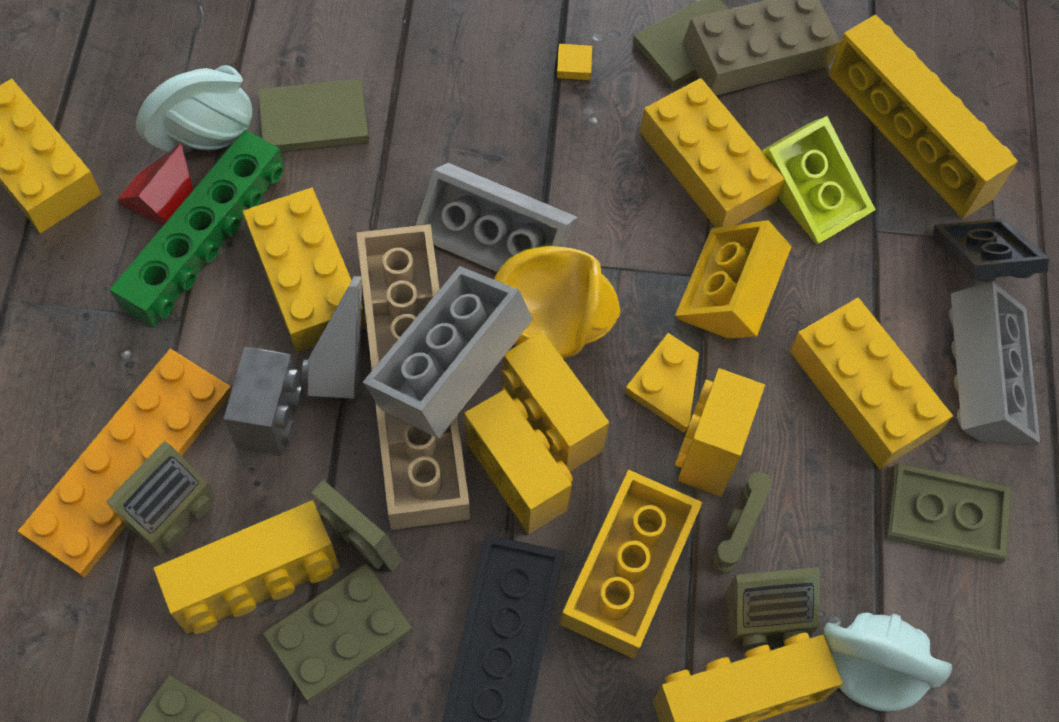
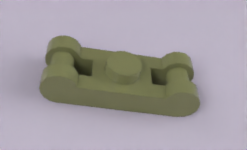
[711,472,772,575]

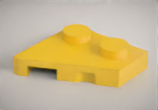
[625,333,699,433]

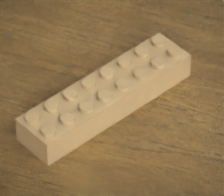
[356,224,470,530]

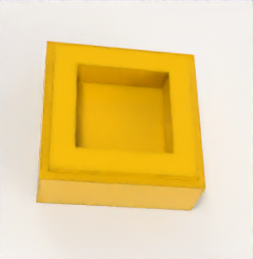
[557,44,592,80]

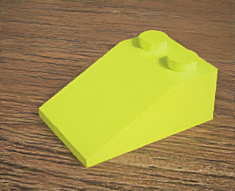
[761,116,876,244]

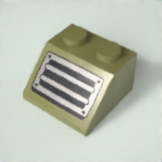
[106,441,215,556]
[723,567,820,649]

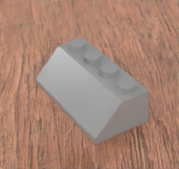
[416,163,578,272]
[949,281,1040,445]

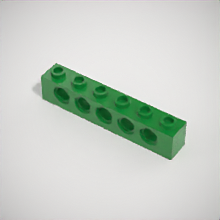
[109,130,285,328]

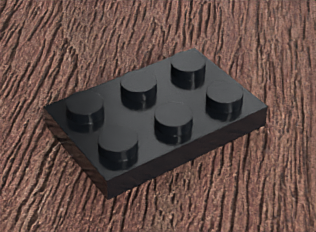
[933,218,1049,282]

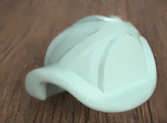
[136,65,252,154]
[823,613,952,712]

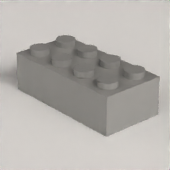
[363,266,533,439]

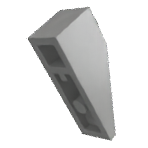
[302,276,362,399]

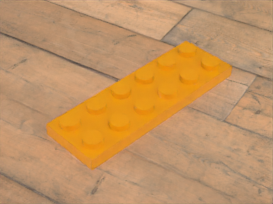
[18,349,232,578]

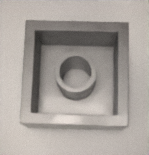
[224,347,304,456]

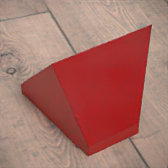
[117,143,193,226]

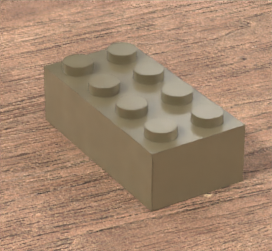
[683,0,841,96]

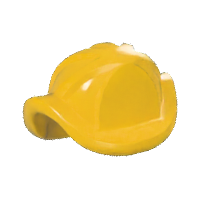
[493,246,620,359]

